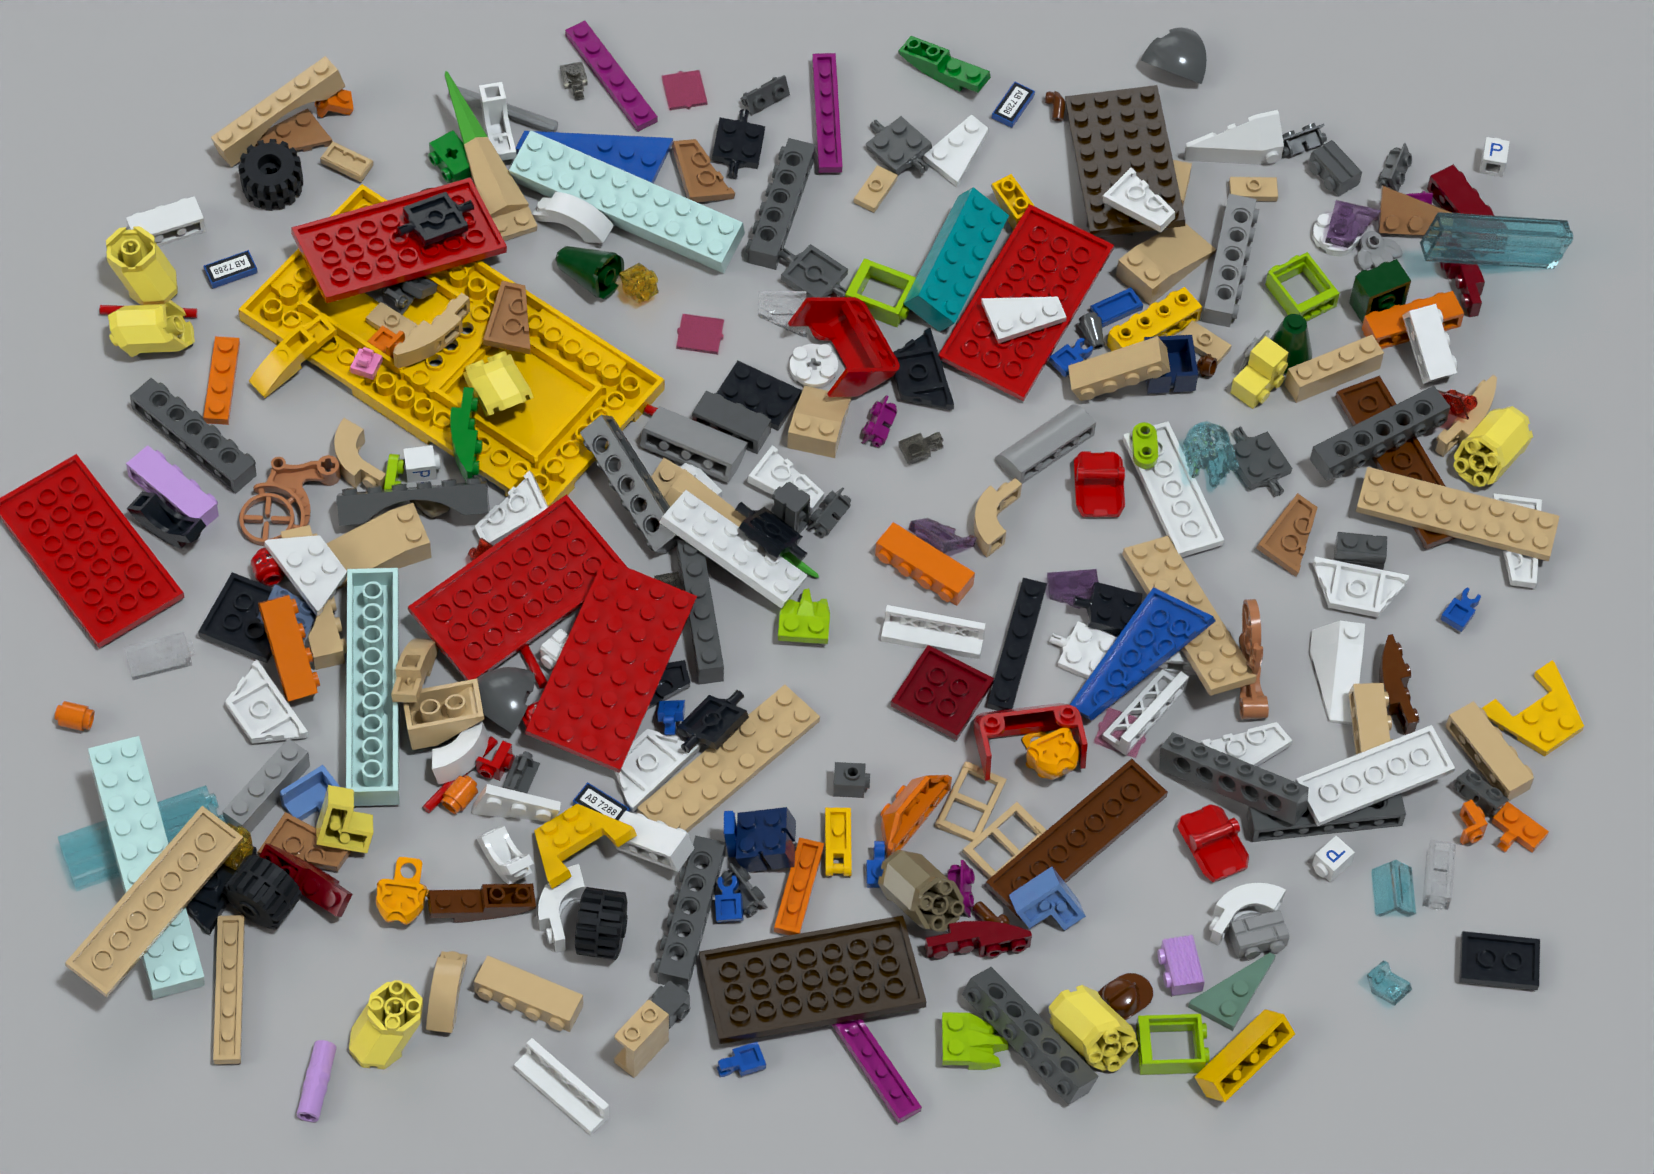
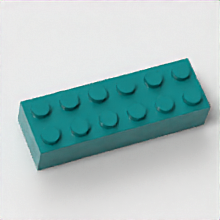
[903,187,1009,332]

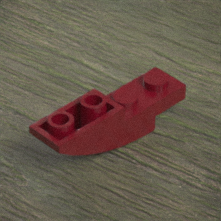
[1434,227,1485,317]
[260,843,353,917]
[924,921,1032,959]

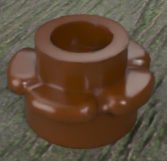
[1197,354,1217,377]

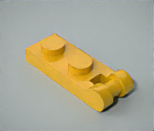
[825,807,852,876]

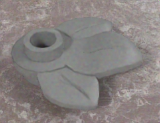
[1357,231,1403,270]
[1241,330,1270,370]

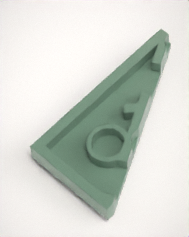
[1188,952,1276,1031]

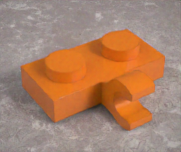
[1491,802,1549,853]

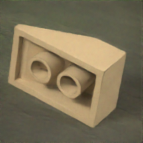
[787,386,852,458]
[403,679,484,750]

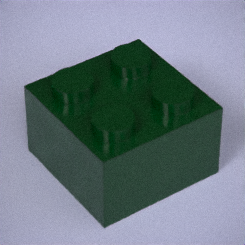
[1349,259,1411,323]

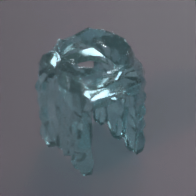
[1182,421,1239,488]

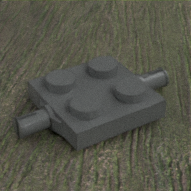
[866,116,932,175]
[779,244,848,298]
[1225,427,1293,496]

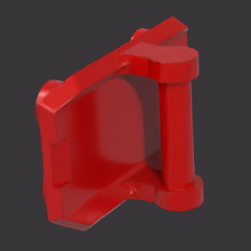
[1074,451,1125,517]
[1177,804,1249,882]

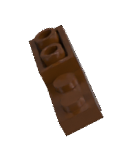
[1379,634,1419,735]
[427,883,536,923]

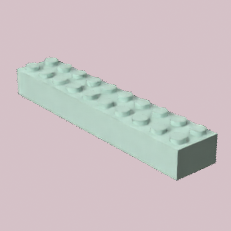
[509,130,745,274]
[346,568,400,806]
[88,736,205,999]

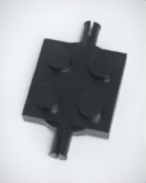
[712,109,766,179]
[397,192,474,247]
[735,502,808,561]
[1073,582,1142,635]
[677,690,749,753]

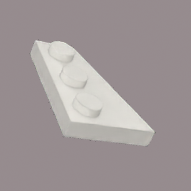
[923,115,989,187]
[1103,168,1175,232]
[747,445,824,514]
[1201,722,1292,766]
[471,784,561,821]

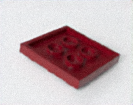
[891,645,994,740]

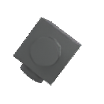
[833,762,870,798]

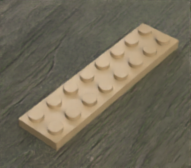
[1356,467,1560,561]
[1123,536,1257,696]
[637,685,820,833]
[65,806,243,998]

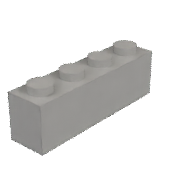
[222,738,310,839]

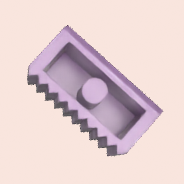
[1157,935,1205,996]

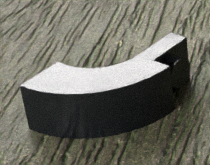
[127,491,206,548]

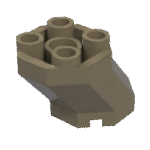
[878,850,965,932]

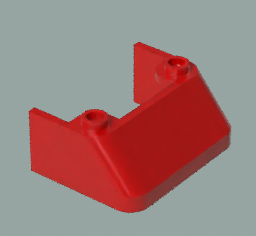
[788,297,900,397]
[973,703,1088,781]

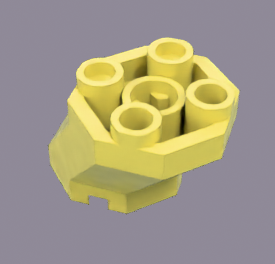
[106,226,178,305]
[108,300,195,357]
[463,351,534,417]
[1454,406,1533,487]
[349,980,423,1069]
[1049,985,1138,1072]

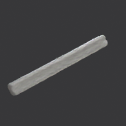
[449,86,558,132]

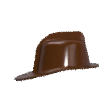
[1098,973,1153,1020]

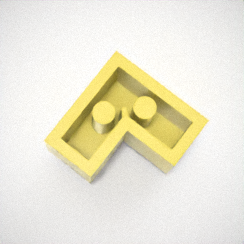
[1230,336,1289,409]
[316,785,373,853]

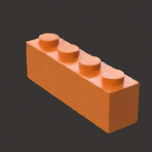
[1362,291,1464,349]
[875,522,975,606]
[258,595,320,702]

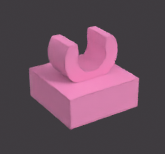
[350,347,383,380]

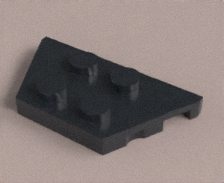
[893,328,954,410]
[186,846,257,934]

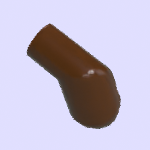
[1045,91,1065,121]
[973,901,1010,924]

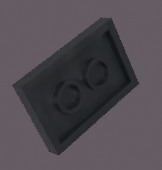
[716,360,802,431]
[1459,931,1540,990]

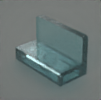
[1372,860,1416,917]

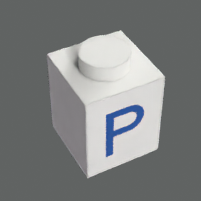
[1479,137,1510,177]
[403,445,441,483]
[1312,836,1355,883]

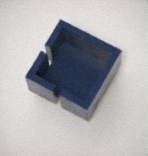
[1144,335,1198,394]
[736,807,796,872]

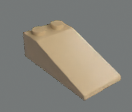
[1116,223,1216,305]
[326,503,432,589]

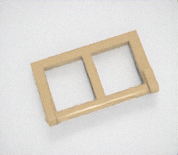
[934,762,1007,842]
[962,802,1046,879]

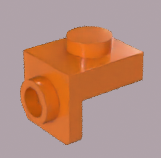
[315,89,354,118]
[367,325,405,358]
[1459,799,1488,845]

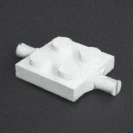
[1049,621,1117,679]

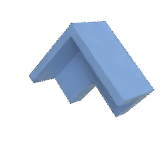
[280,765,340,821]
[1009,867,1086,930]

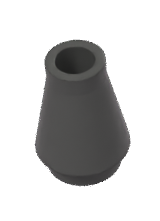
[1078,312,1105,350]

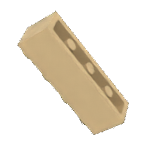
[1284,335,1384,403]
[1068,336,1170,401]
[1349,683,1393,755]
[1446,701,1534,803]
[474,955,583,1032]

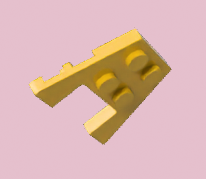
[1482,660,1584,756]
[534,804,637,889]

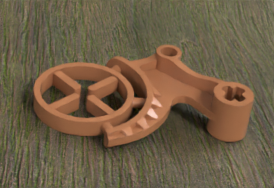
[239,455,341,546]
[1239,599,1269,720]

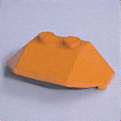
[880,775,952,858]

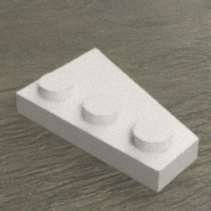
[981,297,1066,344]
[475,470,549,550]

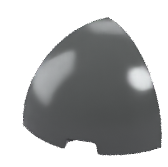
[1141,27,1207,84]
[476,667,535,733]

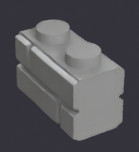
[1228,910,1289,959]

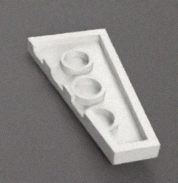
[1492,493,1542,588]

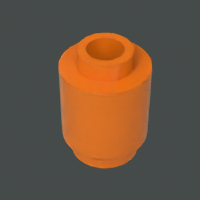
[55,701,95,731]
[441,775,478,814]

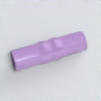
[297,1040,337,1122]

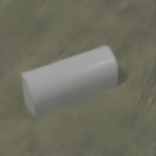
[995,404,1096,484]
[640,406,748,483]

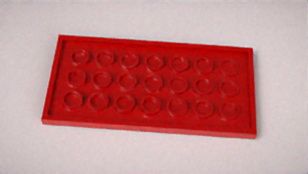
[291,178,507,304]
[938,204,1114,401]
[0,454,185,648]
[408,494,627,681]
[525,558,697,773]

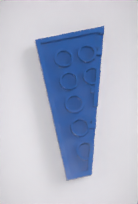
[516,131,673,184]
[1070,587,1216,721]

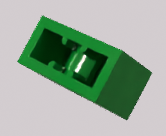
[428,130,473,183]

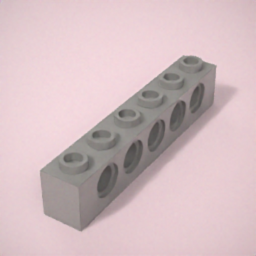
[1202,194,1260,327]

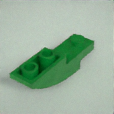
[898,36,991,93]
[450,387,483,481]

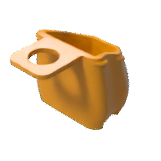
[1022,728,1079,780]
[376,857,429,925]

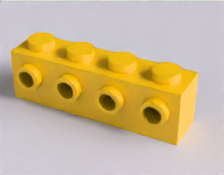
[1107,287,1202,351]
[1195,1009,1296,1102]

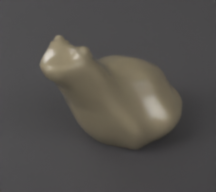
[409,500,450,518]

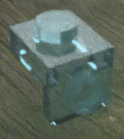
[1367,960,1412,1006]

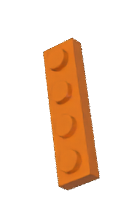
[203,336,240,425]
[774,837,824,935]

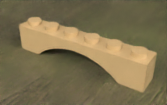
[211,56,346,167]
[281,525,347,670]

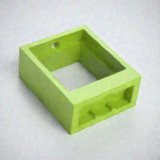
[1265,252,1340,322]
[845,258,916,327]
[1136,1014,1210,1075]

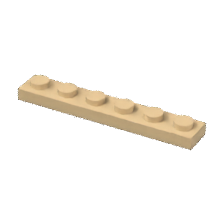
[213,915,245,1064]

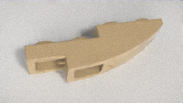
[393,293,470,368]
[1435,375,1497,457]
[391,638,439,703]

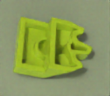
[778,588,830,644]
[942,1012,1009,1070]

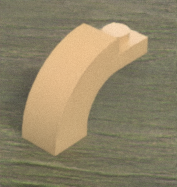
[334,418,386,490]
[974,478,1022,557]
[426,951,468,1033]

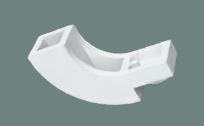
[479,82,517,161]
[532,192,614,243]
[432,720,489,784]
[476,826,534,884]
[538,864,585,952]
[1209,883,1286,946]

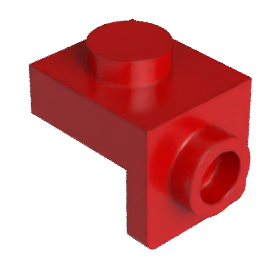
[476,741,515,781]

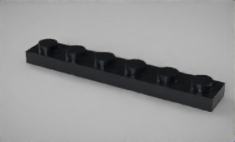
[987,577,1047,711]

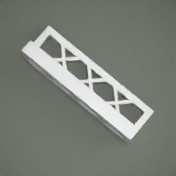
[881,605,986,660]
[1102,669,1189,755]
[514,1038,609,1136]

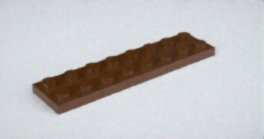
[1335,375,1455,549]
[985,759,1168,921]

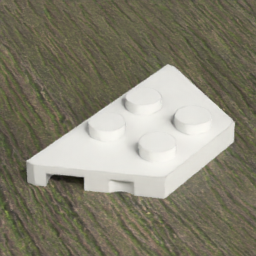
[265,535,347,616]
[1313,557,1409,618]
[225,660,308,743]
[614,729,701,812]

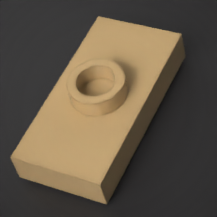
[320,142,374,182]
[854,165,898,213]
[1229,177,1278,202]
[366,302,419,339]
[1180,320,1232,365]

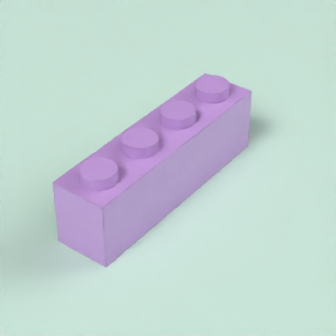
[126,445,219,527]

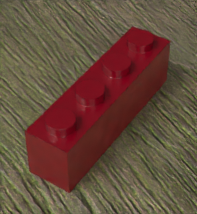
[1427,164,1507,257]

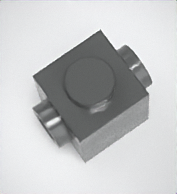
[651,980,691,1029]

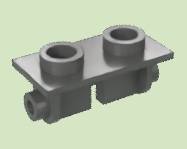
[740,75,790,116]
[1282,123,1327,157]
[1378,143,1412,191]
[365,284,415,315]
[806,487,851,537]
[502,751,540,794]
[1454,769,1509,816]
[721,863,768,916]

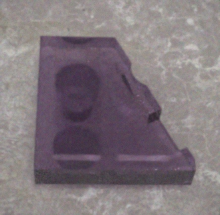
[1325,200,1380,248]
[908,518,977,553]
[1047,569,1098,609]

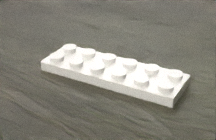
[1122,421,1224,557]
[659,490,807,608]
[1295,725,1455,826]

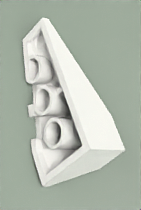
[1184,110,1284,165]
[1310,620,1365,725]

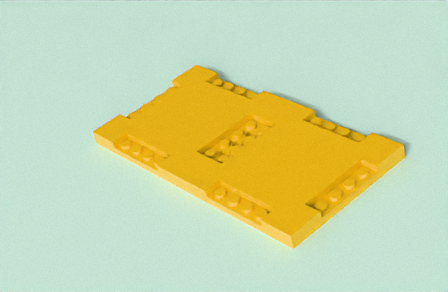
[238,184,665,506]

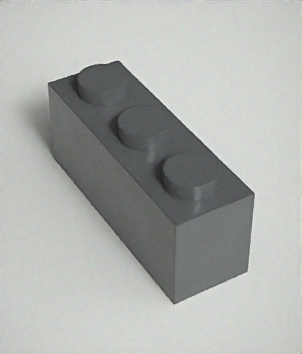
[692,391,771,454]

